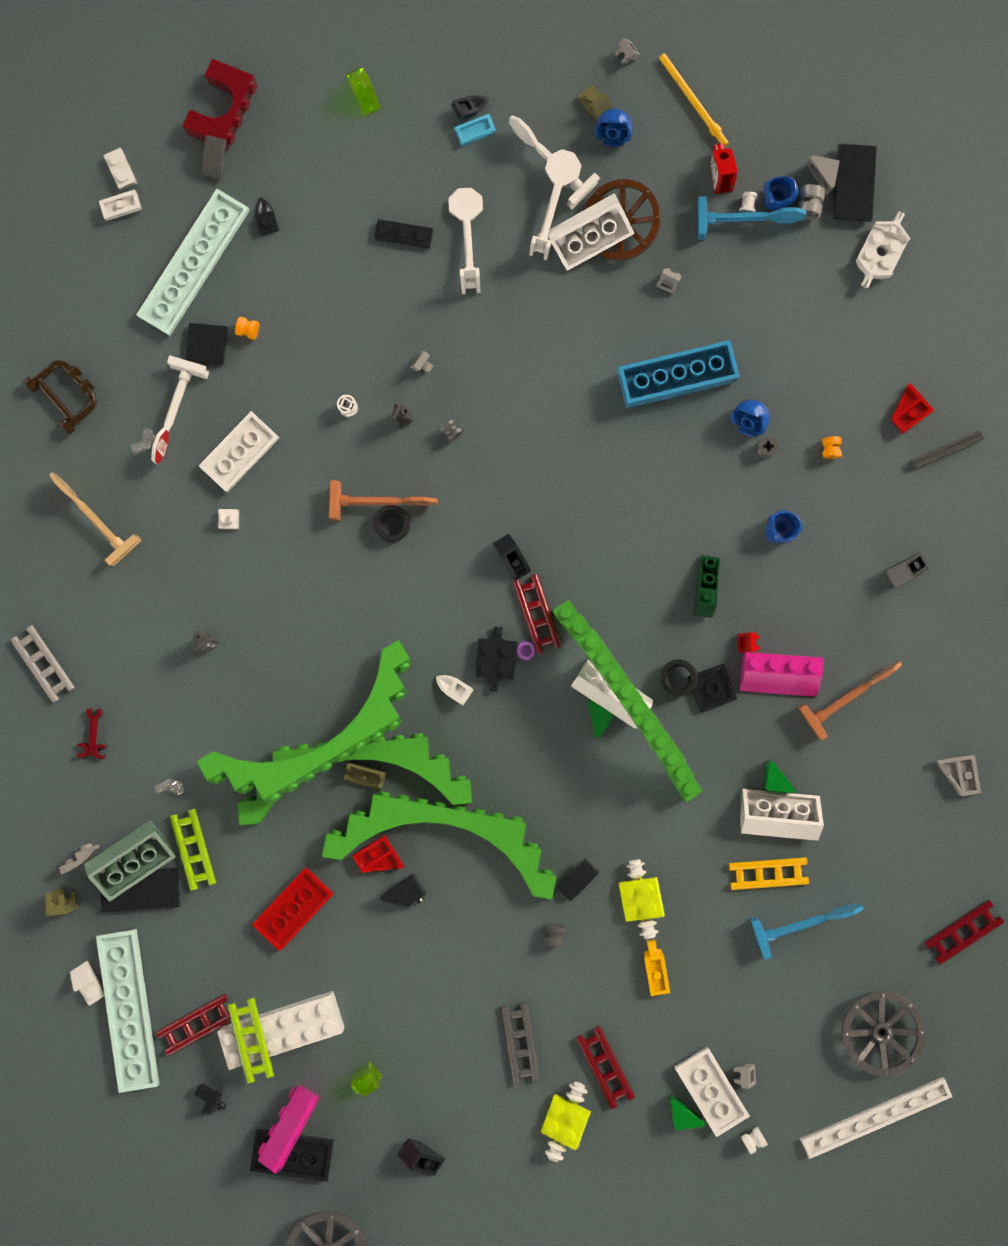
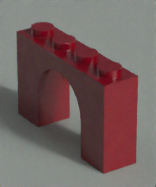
[182,59,257,151]

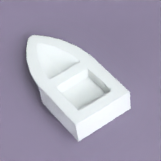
[436,675,473,706]

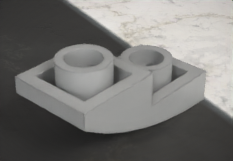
[59,843,100,874]

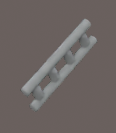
[10,625,75,703]

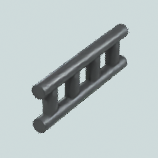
[501,1002,540,1086]

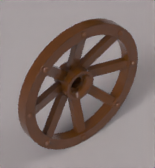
[584,179,661,261]

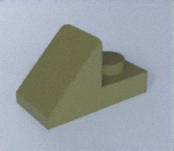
[578,85,613,122]

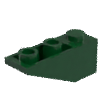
[693,555,720,618]

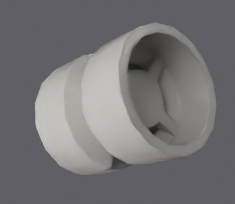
[797,184,826,220]

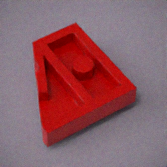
[352,835,405,872]

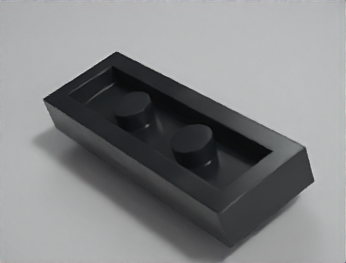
[374,219,434,249]

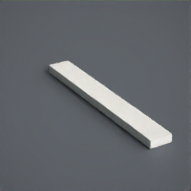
[800,1077,952,1159]

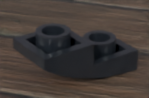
[557,858,599,901]

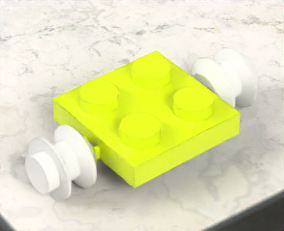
[618,859,665,939]
[541,1082,591,1162]

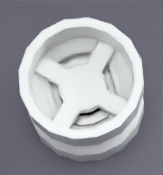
[337,395,358,417]
[741,1127,768,1154]

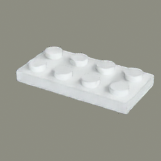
[199,411,280,493]
[675,1046,750,1137]

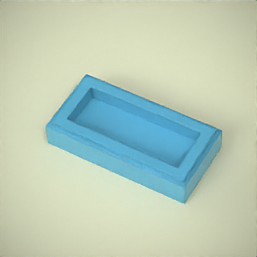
[454,114,496,147]

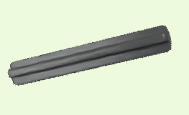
[911,431,984,469]

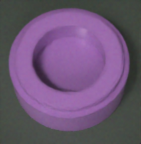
[516,641,535,661]

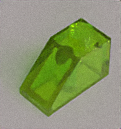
[345,67,381,116]
[351,1061,383,1097]

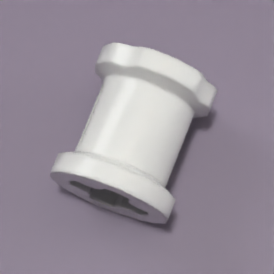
[739,191,759,213]

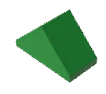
[587,699,614,738]
[763,760,797,794]
[669,1094,705,1131]

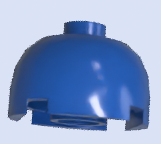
[594,108,633,147]
[730,399,770,438]

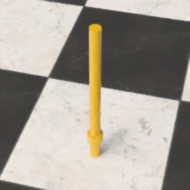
[659,53,729,147]

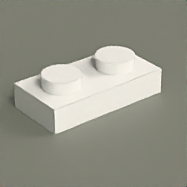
[103,148,138,191]
[99,190,142,221]

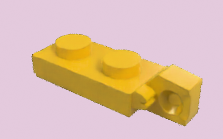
[644,939,670,996]

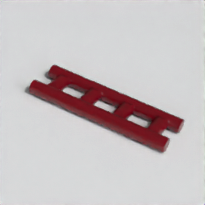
[512,574,562,654]
[924,900,1004,965]
[156,994,231,1056]
[576,1026,635,1110]

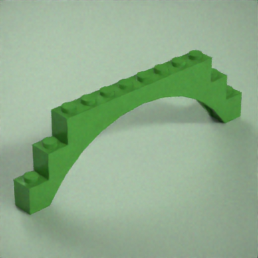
[552,600,703,802]
[197,640,413,803]
[238,733,472,825]
[322,791,556,900]

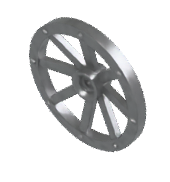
[841,991,925,1076]
[286,1211,368,1246]

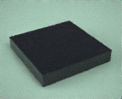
[185,323,228,365]
[687,663,737,713]

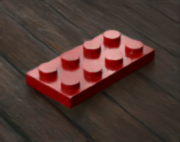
[252,867,334,951]

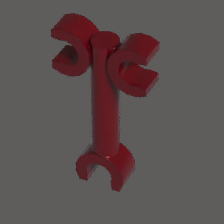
[77,708,107,759]

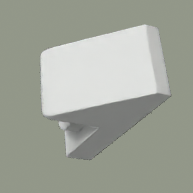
[70,961,105,1006]

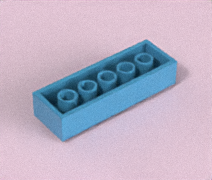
[617,340,740,409]

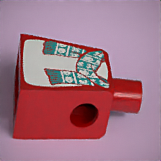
[710,143,738,194]

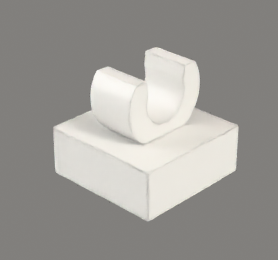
[218,509,239,529]

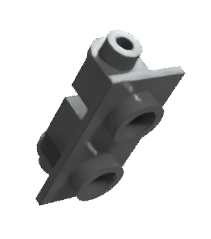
[392,400,414,427]
[193,631,219,652]

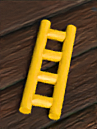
[729,857,809,890]

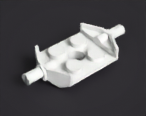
[856,211,910,288]

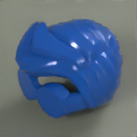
[763,176,799,211]
[765,510,803,543]

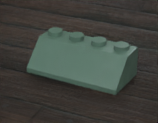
[84,820,176,902]

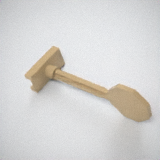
[49,472,142,566]

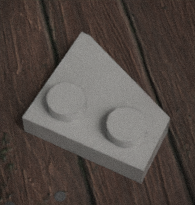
[936,755,981,796]

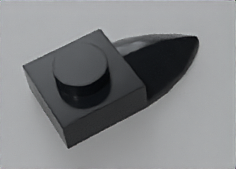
[451,95,489,121]
[255,197,279,236]

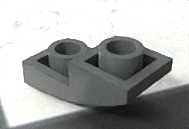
[203,135,226,180]

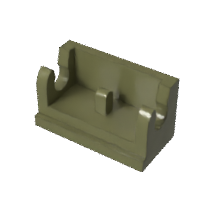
[344,762,387,791]
[45,888,79,916]

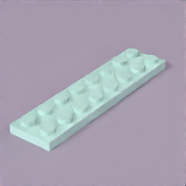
[136,189,250,336]
[96,929,159,1093]

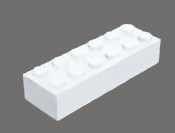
[217,991,345,1070]

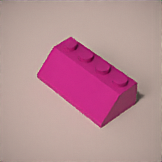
[740,652,823,697]
[258,1085,321,1173]

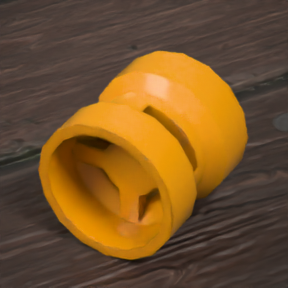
[235,316,260,340]
[822,436,842,459]

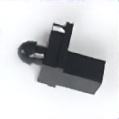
[194,1083,226,1116]

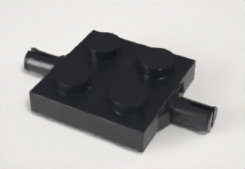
[475,626,517,692]

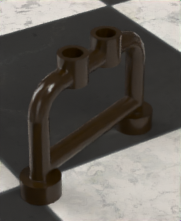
[23,360,97,434]

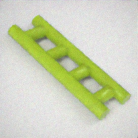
[169,809,216,891]
[227,997,274,1083]

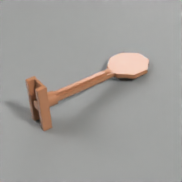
[329,480,439,521]
[797,661,902,741]

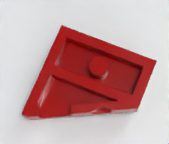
[891,383,934,435]

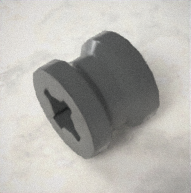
[439,419,463,443]
[756,437,778,458]

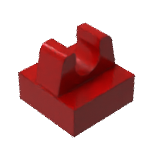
[737,632,760,653]

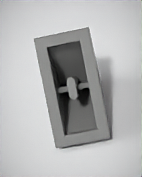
[806,155,839,195]

